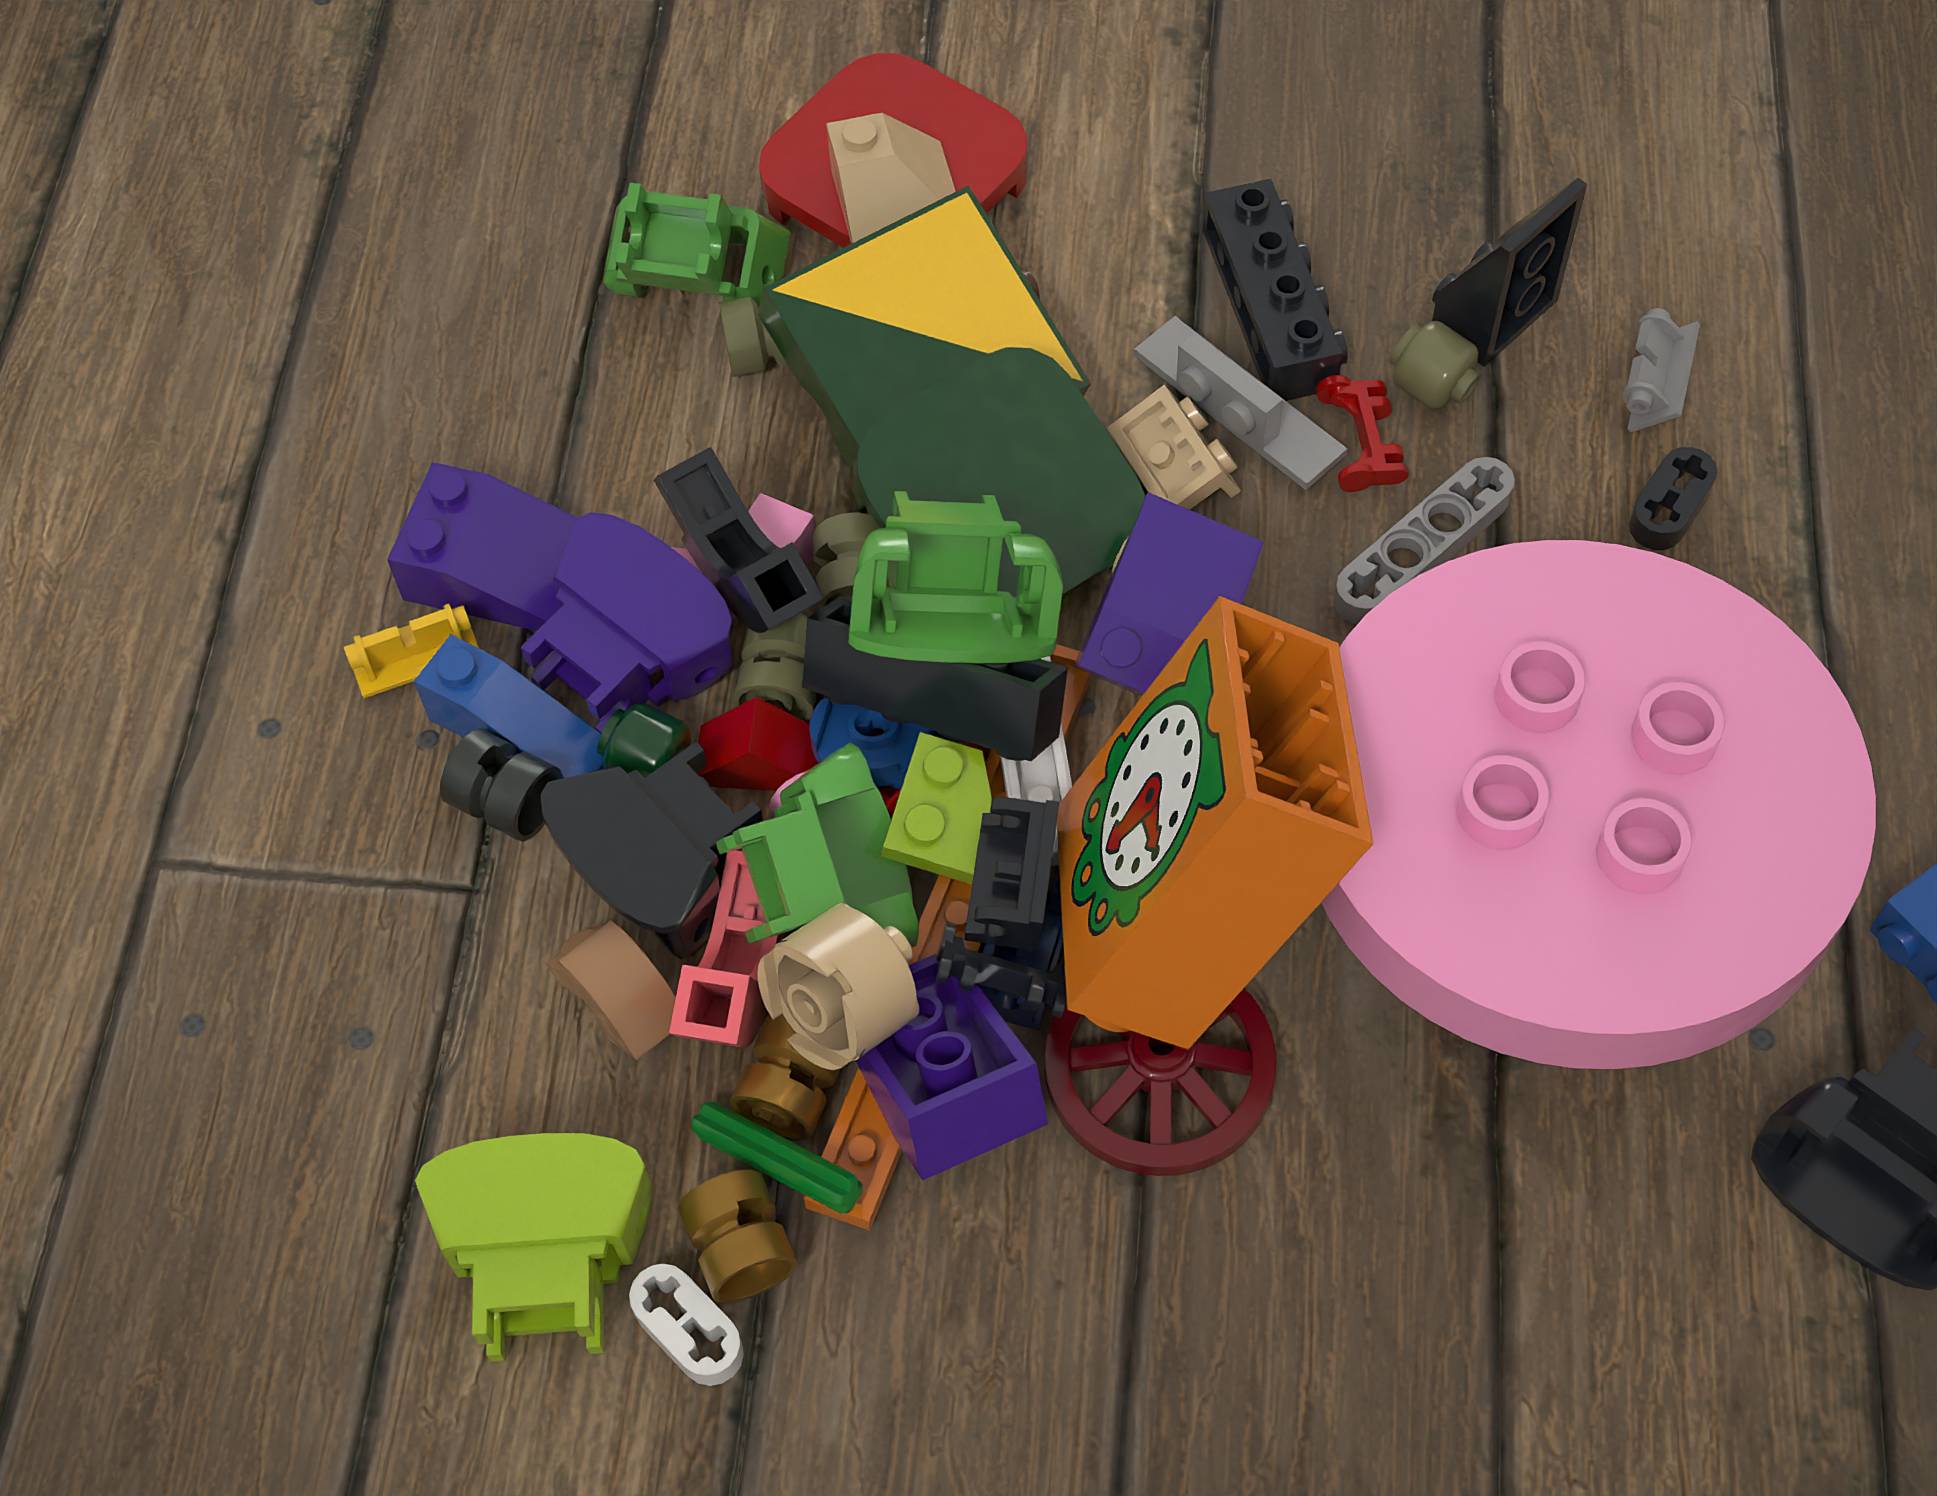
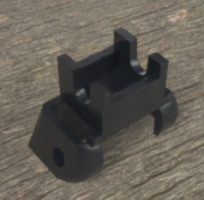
[541,742,763,959]
[1751,1028,1937,1291]

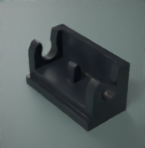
[964,797,1059,951]

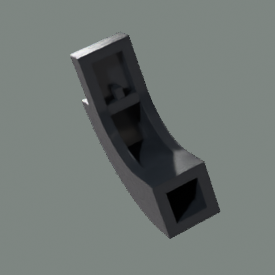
[654,447,824,633]

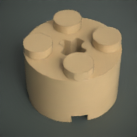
[758,903,919,1070]

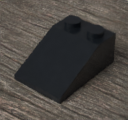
[1432,178,1587,367]

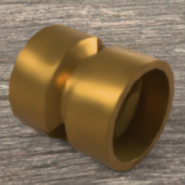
[730,1014,840,1140]
[677,1170,798,1303]

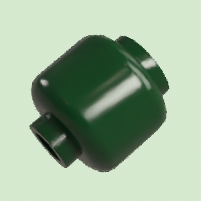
[597,703,691,778]

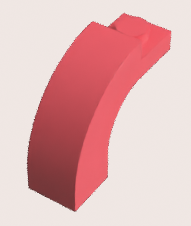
[669,850,788,1048]

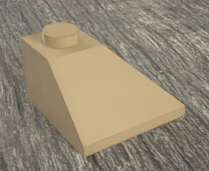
[826,113,956,244]

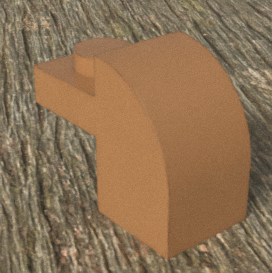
[546,920,676,1060]

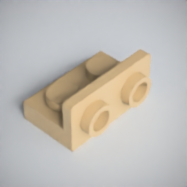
[1107,385,1241,510]

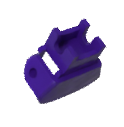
[521,512,733,733]

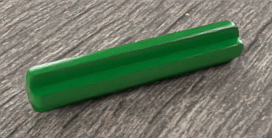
[691,1101,863,1214]

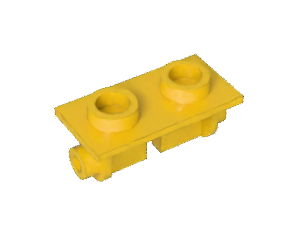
[344,603,479,699]

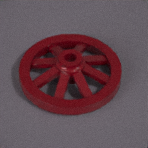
[1045,988,1277,1176]

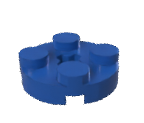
[810,697,938,789]

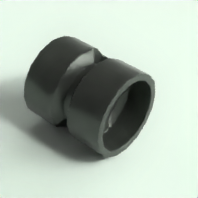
[440,728,563,842]

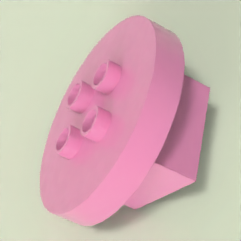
[1321,540,1876,1069]

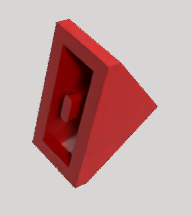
[697,697,818,791]

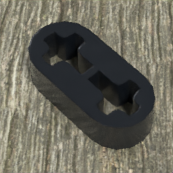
[1629,447,1717,550]

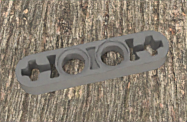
[1334,457,1515,624]

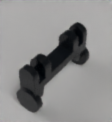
[935,922,1067,1018]

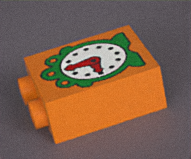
[1057,596,1374,1049]

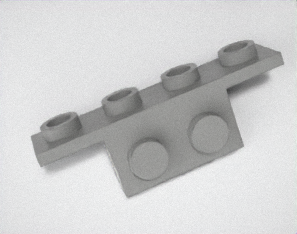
[1134,316,1348,490]

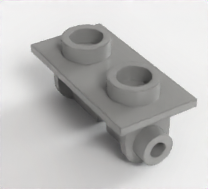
[1622,308,1700,432]

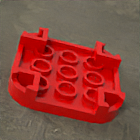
[759,53,1028,248]

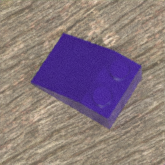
[387,462,578,631]
[1073,492,1264,696]
[856,953,1048,1181]

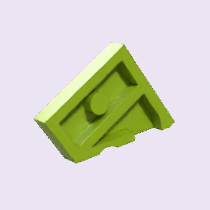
[881,732,992,884]

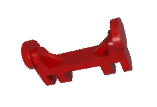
[1316,375,1409,492]

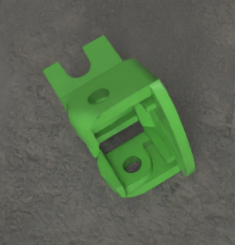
[603,183,791,306]
[848,491,1063,663]
[716,742,919,948]

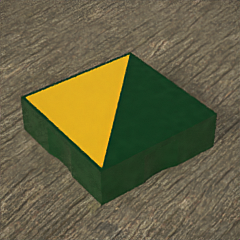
[758,185,1091,472]

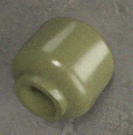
[1389,321,1481,409]

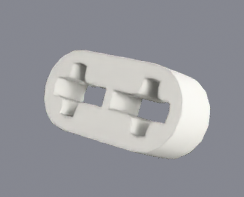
[629,1264,744,1386]

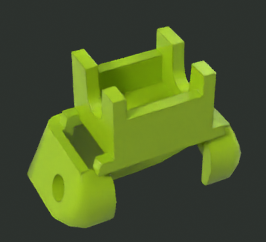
[415,1133,654,1362]

